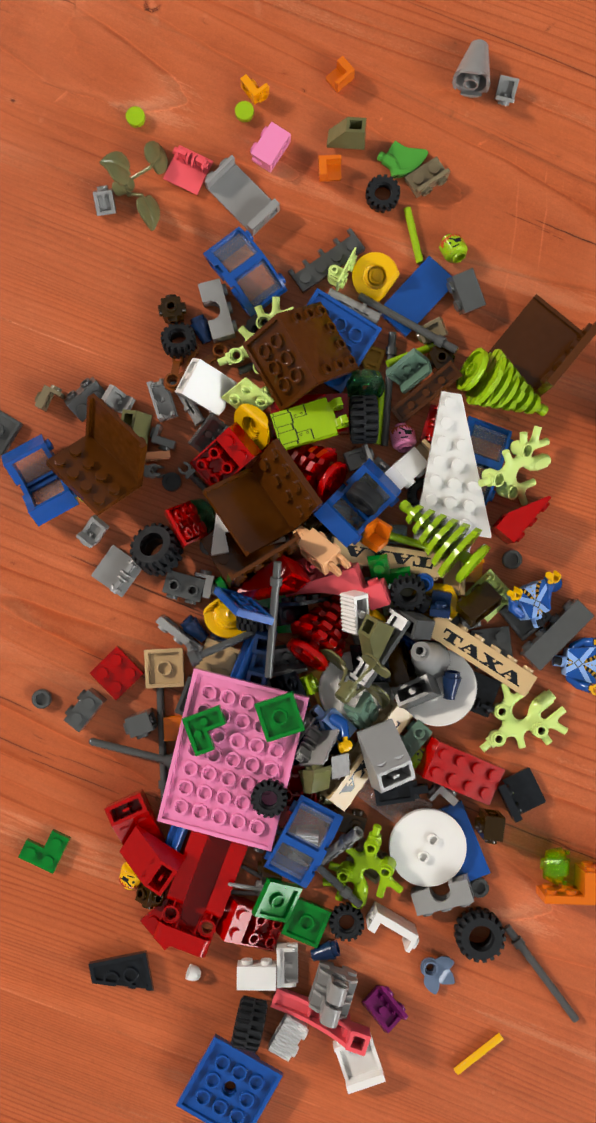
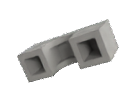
[198,278,238,344]
[411,873,474,917]

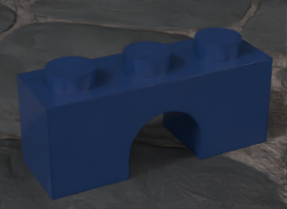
[246,629,278,686]

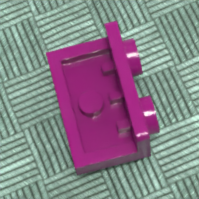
[361,985,408,1033]

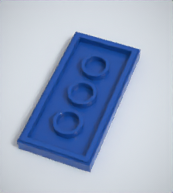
[378,256,452,338]
[214,586,274,625]
[438,800,491,881]

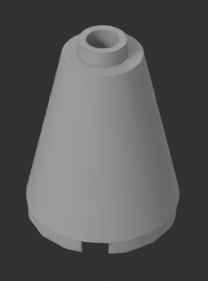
[452,39,491,98]
[411,641,451,679]

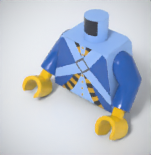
[505,570,561,628]
[552,638,596,696]
[309,704,357,754]

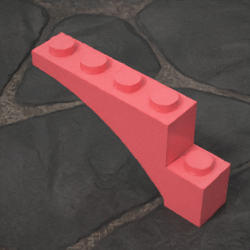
[285,561,391,610]
[270,987,371,1056]

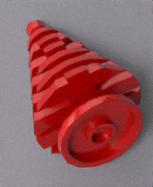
[263,437,347,505]
[286,594,349,671]

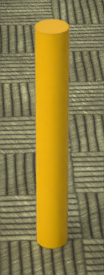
[453,1033,504,1075]

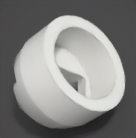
[185,964,201,981]

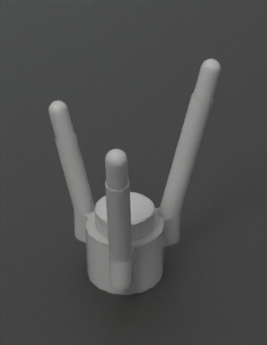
[228,864,264,896]

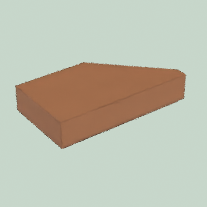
[145,451,170,462]

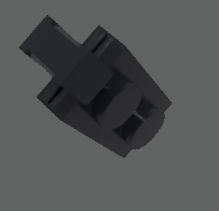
[374,780,429,806]

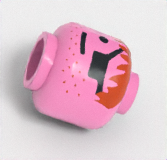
[390,423,417,453]

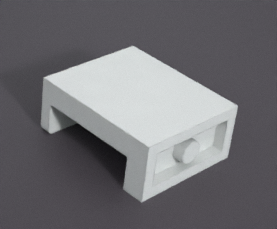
[175,358,237,416]
[365,901,419,953]
[333,1032,386,1094]

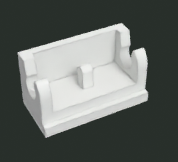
[276,942,298,988]

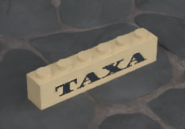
[331,536,448,581]
[431,617,538,697]
[320,700,413,811]

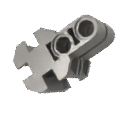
[308,960,358,1028]

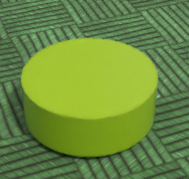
[235,101,254,122]
[126,106,146,128]

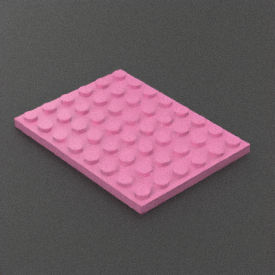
[157,668,309,852]

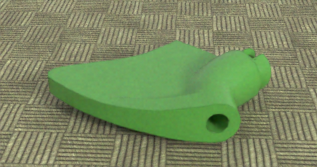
[377,141,428,179]

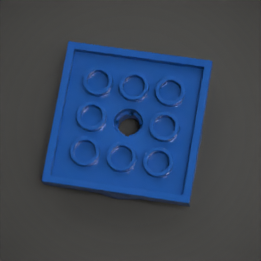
[307,288,382,393]
[176,1033,283,1123]

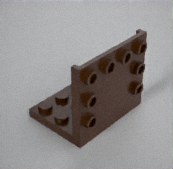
[488,294,596,397]
[242,302,359,411]
[46,393,147,516]
[202,439,323,557]
[200,531,301,589]

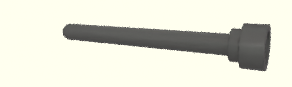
[187,631,256,667]
[89,738,173,769]

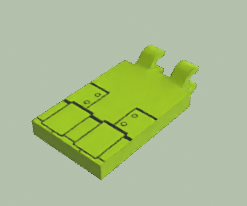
[270,397,349,450]

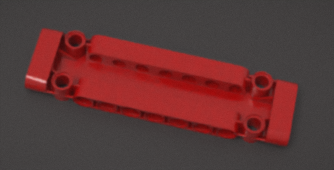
[153,831,248,958]

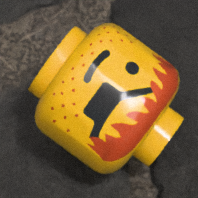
[119,862,141,890]

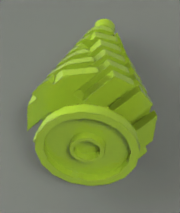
[456,348,549,416]
[399,500,491,583]

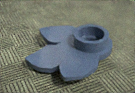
[420,956,455,994]

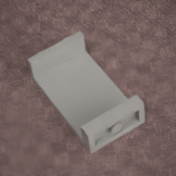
[205,155,280,236]

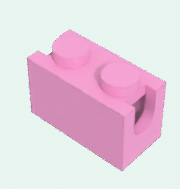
[250,122,291,173]

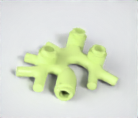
[217,297,295,374]
[478,425,551,506]
[479,683,568,752]

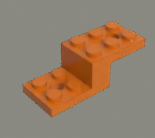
[536,860,596,905]

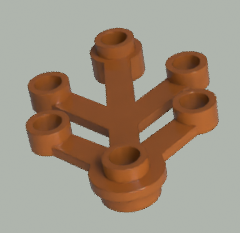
[163,343,228,392]

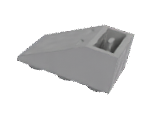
[356,719,416,793]

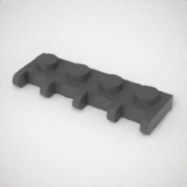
[288,228,365,293]
[347,607,412,689]

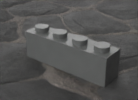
[520,599,594,671]

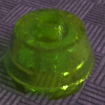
[540,847,571,887]

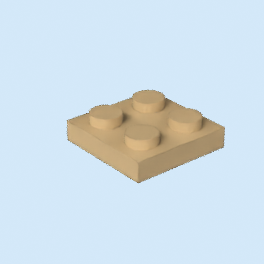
[196,637,240,676]
[144,648,185,688]

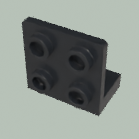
[277,594,328,626]
[497,767,546,823]

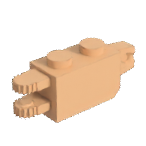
[293,526,351,577]

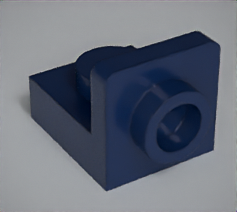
[429,590,452,619]

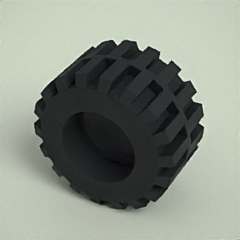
[349,395,379,444]
[130,523,184,577]
[454,907,506,963]
[231,995,268,1053]

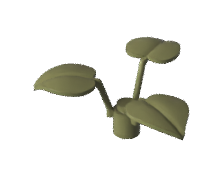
[99,141,168,231]
[319,649,391,709]

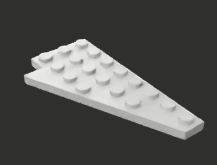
[413,391,492,553]

